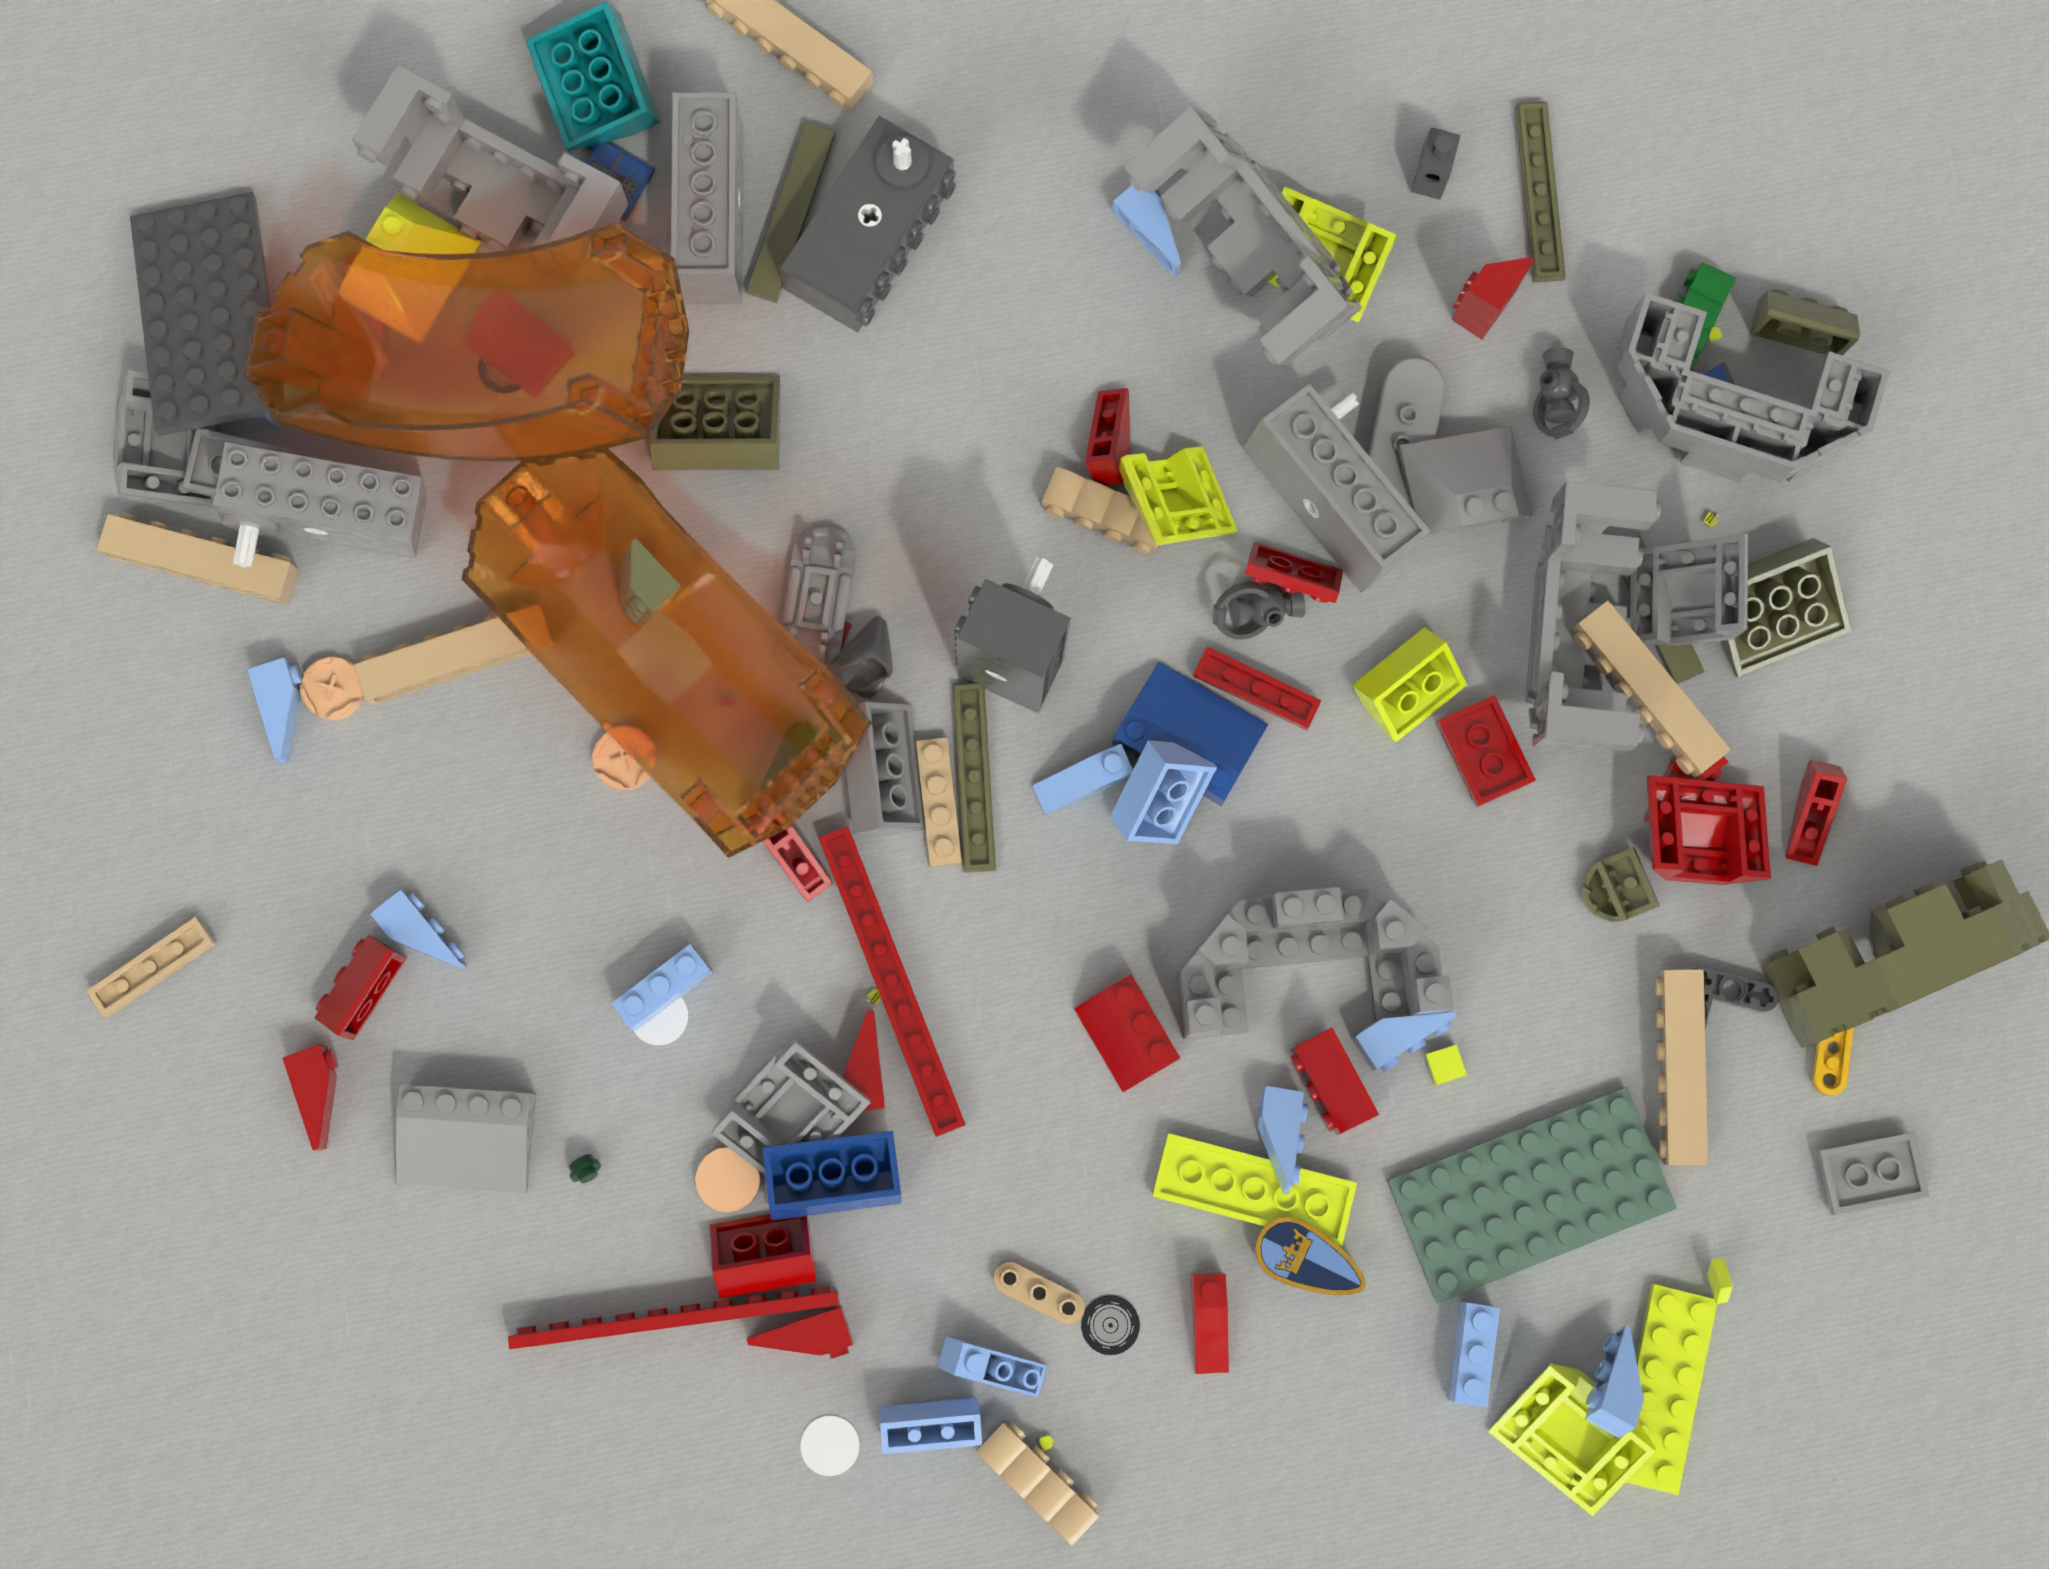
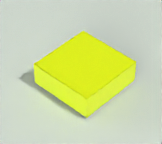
[1425,1044,1467,1085]
[1707,1258,1733,1304]

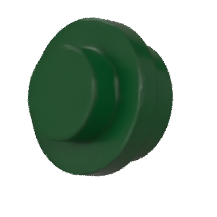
[569,1154,601,1184]

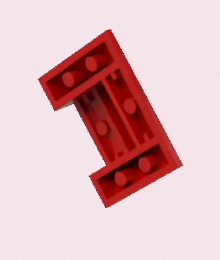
[1646,775,1771,885]

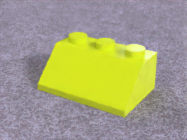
[1352,627,1467,743]

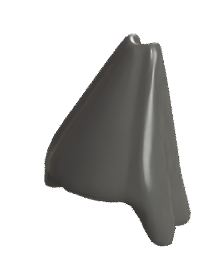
[826,616,893,698]

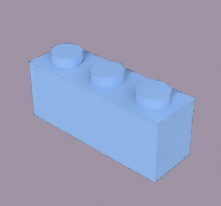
[612,944,713,1031]
[1448,1301,1500,1408]
[879,1397,982,1454]

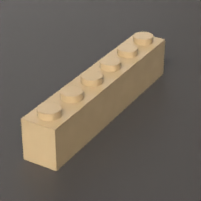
[705,0,874,111]
[96,513,298,605]
[1572,601,1731,778]
[354,603,554,705]
[1655,970,1708,1166]

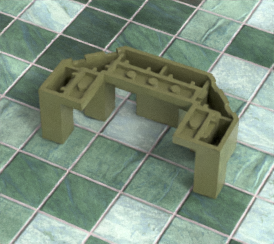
[1762,859,2049,1048]

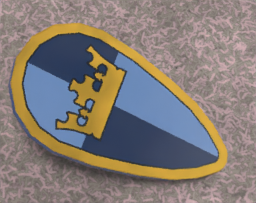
[1255,1216,1366,1295]

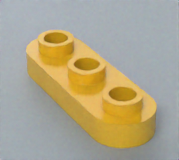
[1812,1028,1854,1096]

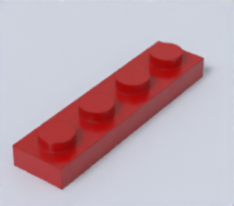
[1193,647,1321,731]

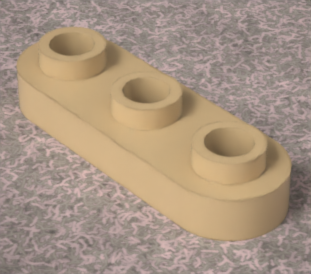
[993,1262,1085,1325]

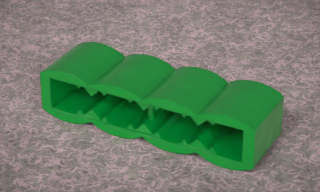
[1675,262,1736,371]

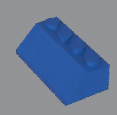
[763,1131,901,1220]

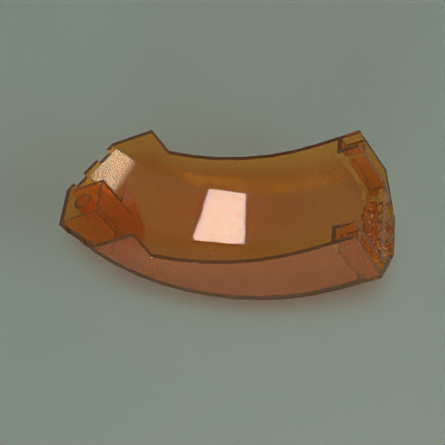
[244,221,689,461]
[461,447,872,858]

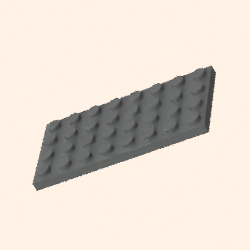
[130,191,285,436]

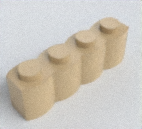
[1041,467,1160,555]
[976,1421,1099,1546]

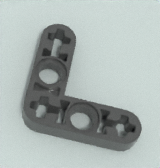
[1690,966,1779,1029]

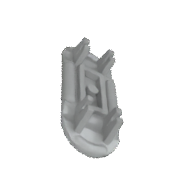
[1368,356,1445,504]
[778,525,856,677]

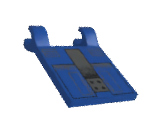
[585,142,655,222]

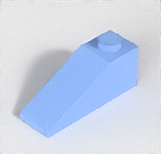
[1112,185,1181,277]
[247,658,302,764]
[1032,744,1133,815]

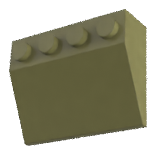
[649,376,780,470]
[1720,538,1852,677]

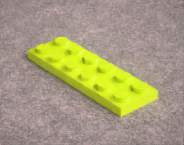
[1152,1133,1357,1247]
[1626,1284,1717,1495]

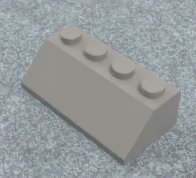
[839,702,925,835]

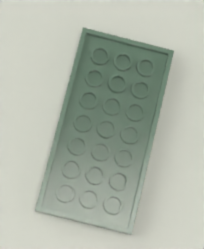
[1387,1087,1677,1303]

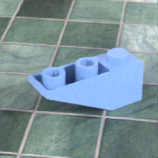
[370,889,467,969]
[1351,1012,1457,1072]
[1257,1086,1308,1195]
[1585,1326,1644,1438]
[937,1336,1047,1397]

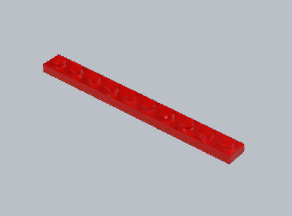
[818,826,966,1137]
[508,1286,840,1350]

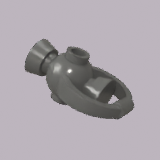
[1533,348,1590,439]
[1213,582,1305,640]

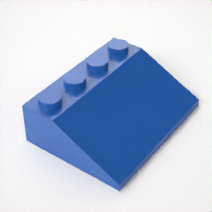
[1112,662,1268,806]

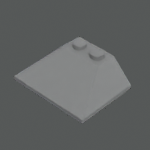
[114,370,221,507]
[1397,426,1532,537]
[1630,534,1748,646]
[711,1040,871,1176]

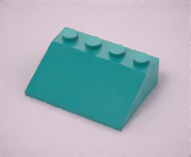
[526,1,661,152]

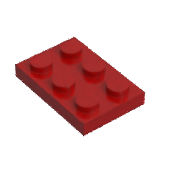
[1245,541,1343,603]
[1436,695,1536,808]

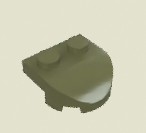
[1582,847,1660,922]

